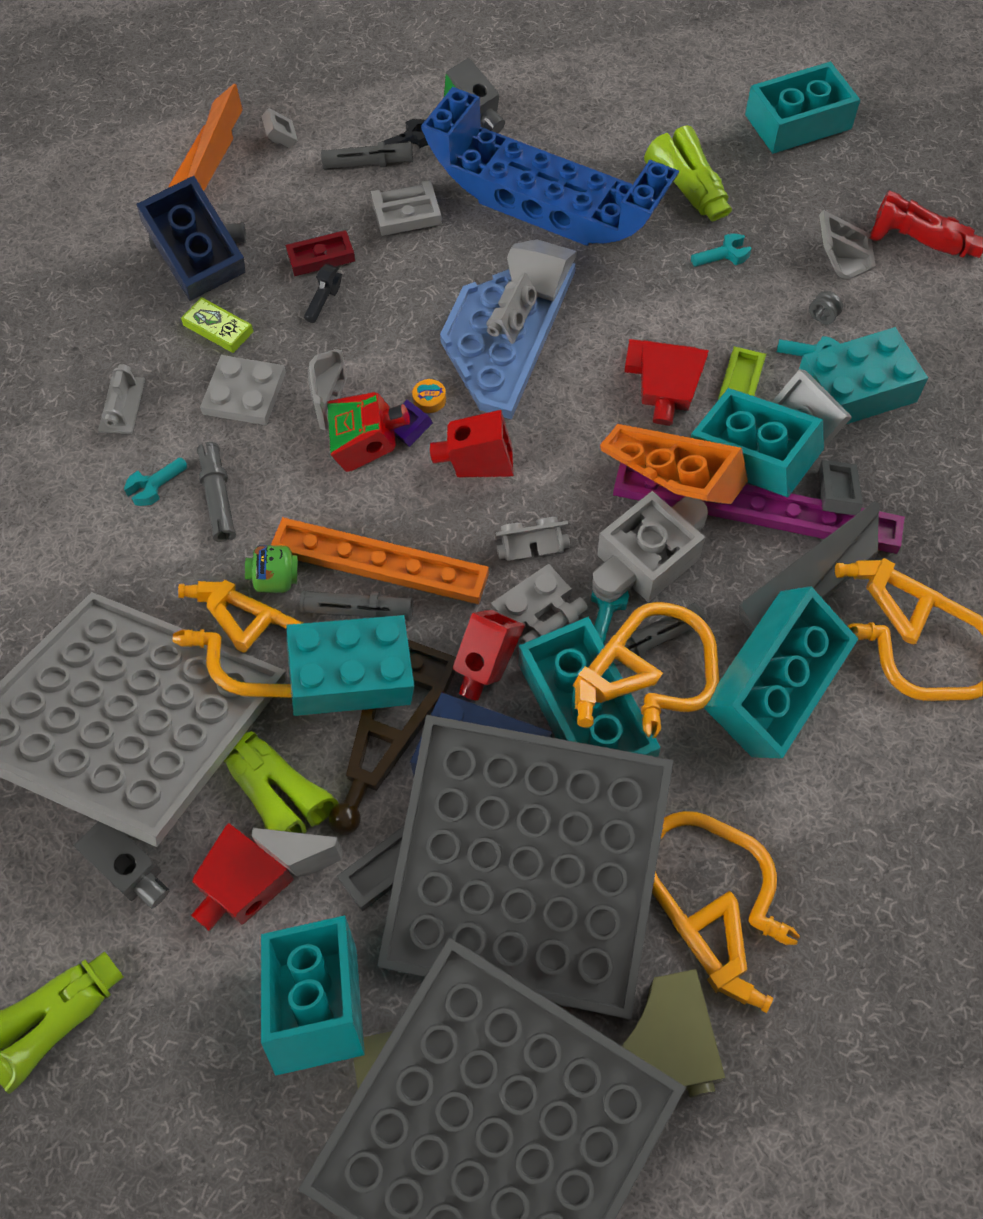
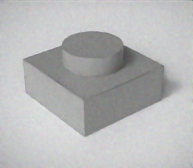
[262,108,298,148]

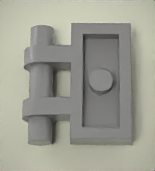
[491,564,588,644]

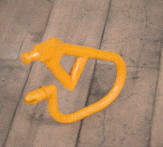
[835,558,983,701]
[173,580,303,698]
[573,602,720,738]
[652,811,800,1014]

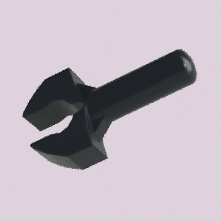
[381,119,428,148]
[304,264,342,323]

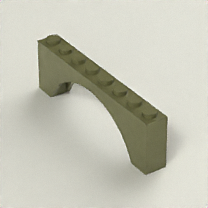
[354,969,725,1098]

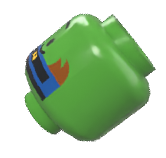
[245,545,298,593]

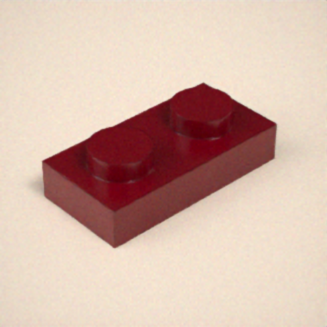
[285,230,356,277]

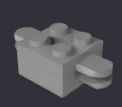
[591,491,708,603]

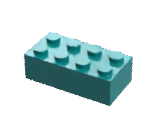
[704,586,858,758]
[518,616,661,757]

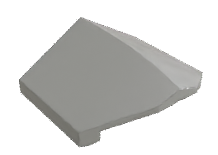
[819,210,876,279]
[507,239,577,302]
[308,349,347,430]
[251,828,343,877]

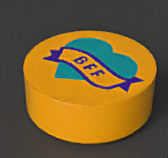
[412,379,446,413]

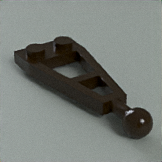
[328,640,456,835]

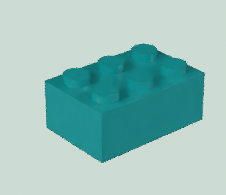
[745,61,861,154]
[799,327,928,424]
[691,388,824,497]
[286,615,414,716]
[261,915,365,1076]

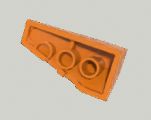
[600,424,748,504]

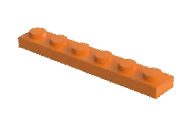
[271,517,489,605]

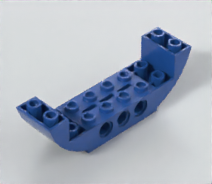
[421,87,679,246]

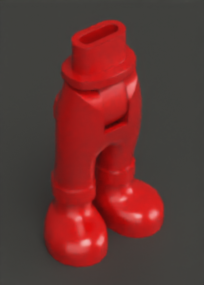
[869,190,983,258]

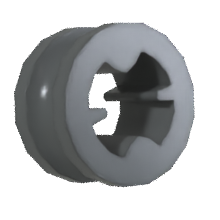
[809,291,843,325]

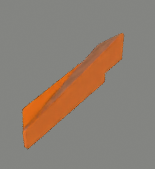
[168,84,243,191]

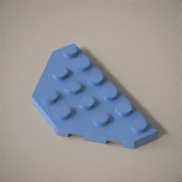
[440,263,575,419]

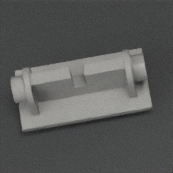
[486,271,537,344]
[98,364,145,434]
[494,517,570,562]

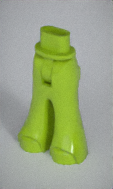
[644,125,732,222]
[224,731,339,834]
[0,951,124,1094]

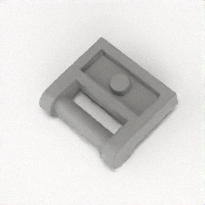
[370,180,442,236]

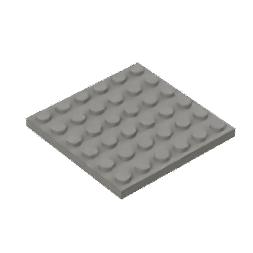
[0,592,286,847]

